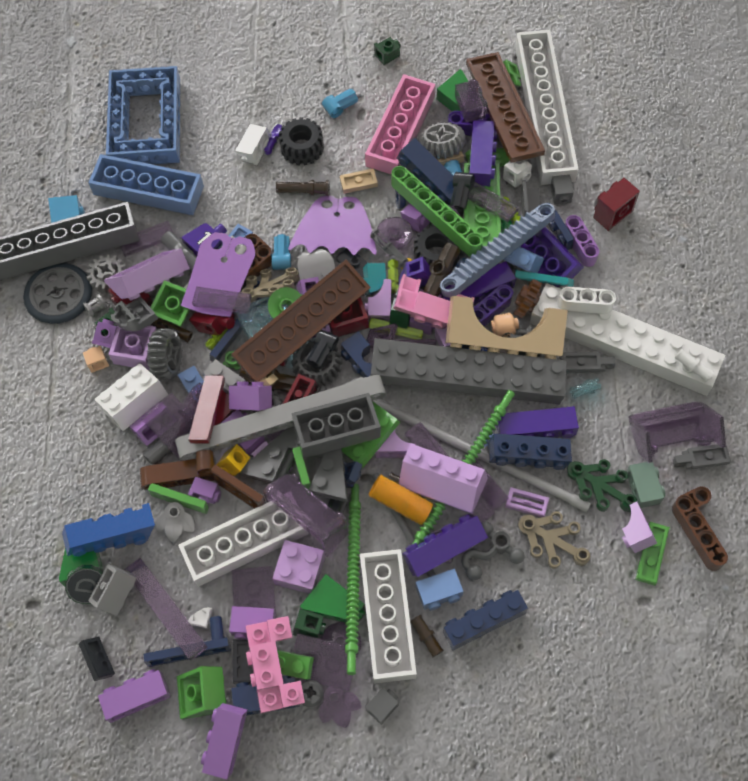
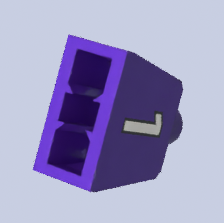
[181,223,227,256]

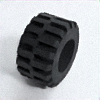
[279,117,324,166]
[414,225,460,270]

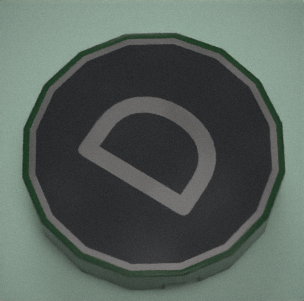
[65,565,103,604]

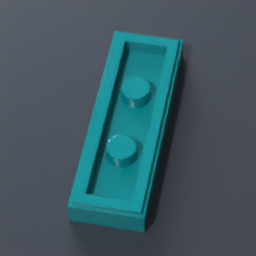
[515,270,574,287]

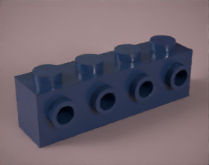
[396,138,454,206]
[489,433,572,470]
[443,590,528,651]

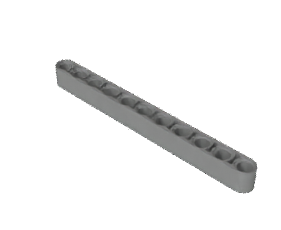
[175,375,386,460]

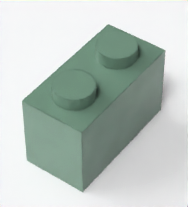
[626,461,665,508]

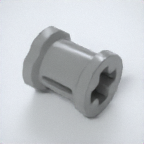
[83,294,108,318]

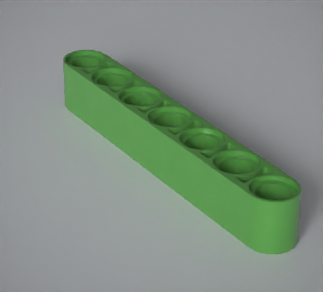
[391,166,483,257]

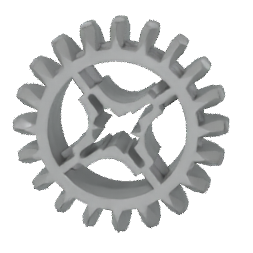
[418,122,465,160]

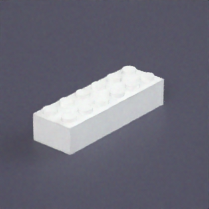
[178,492,309,587]
[360,549,417,684]

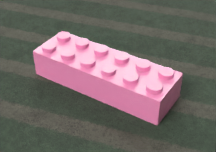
[365,74,435,174]

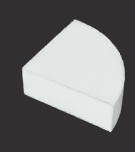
[187,607,213,629]

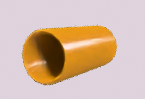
[369,474,433,525]

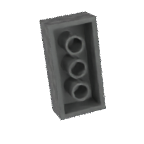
[292,393,381,459]

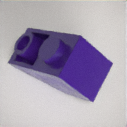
[398,257,431,288]

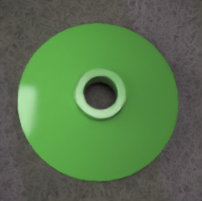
[268,287,302,319]

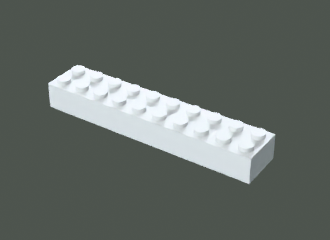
[515,30,579,185]
[530,283,725,396]

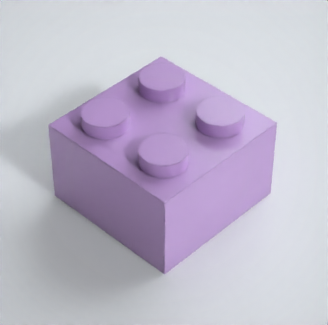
[109,326,157,370]
[272,540,325,594]

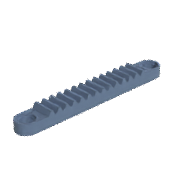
[440,203,555,298]

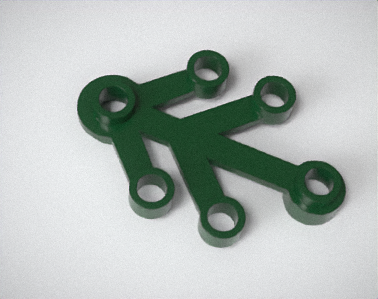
[567,459,638,512]

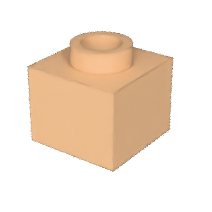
[83,346,109,373]

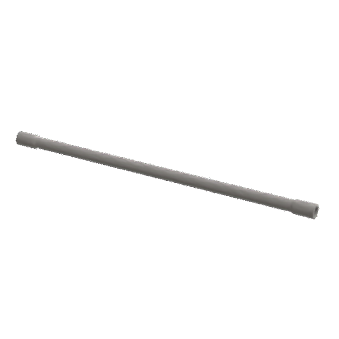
[345,382,592,513]

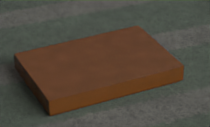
[211,464,266,509]

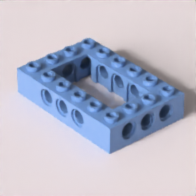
[106,66,180,164]

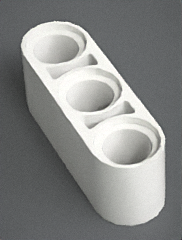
[558,287,616,314]

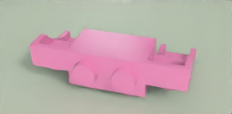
[393,274,474,329]
[245,616,305,713]

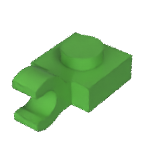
[503,60,521,87]

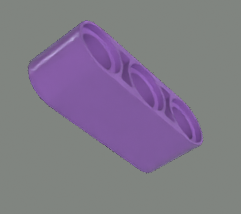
[565,215,599,267]

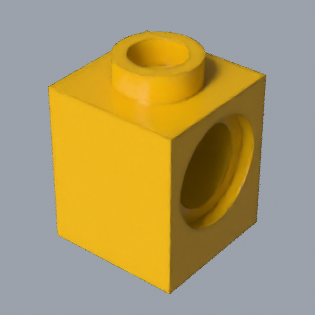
[216,444,251,476]

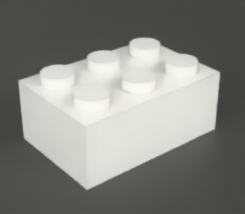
[94,363,168,431]

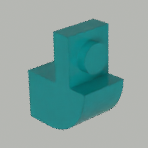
[363,263,386,296]

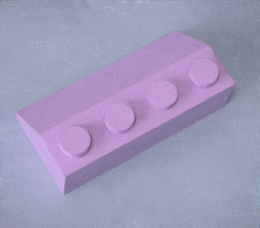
[104,248,190,300]
[399,444,488,514]

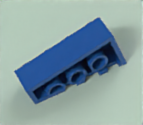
[62,503,155,556]

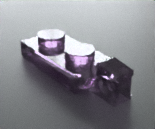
[177,382,203,425]

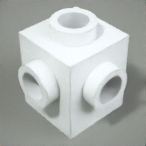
[503,160,532,188]

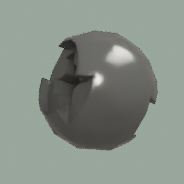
[301,680,324,707]

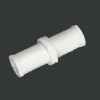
[675,349,714,382]

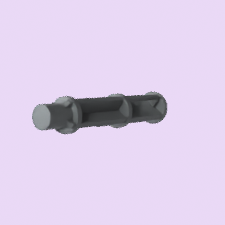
[370,229,408,268]

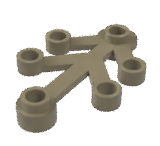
[239,267,300,304]
[518,511,590,569]

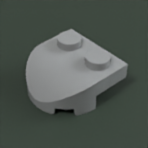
[298,249,335,281]

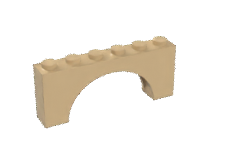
[445,296,568,359]

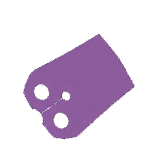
[181,232,255,317]

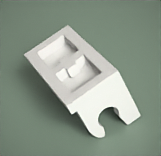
[235,124,271,165]

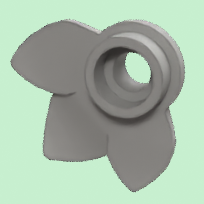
[155,502,195,542]

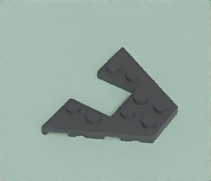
[239,426,348,502]

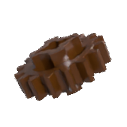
[514,279,542,318]

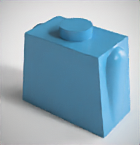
[48,195,85,223]

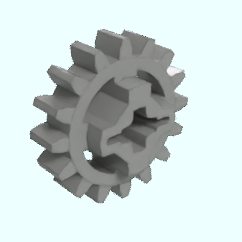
[86,254,126,293]

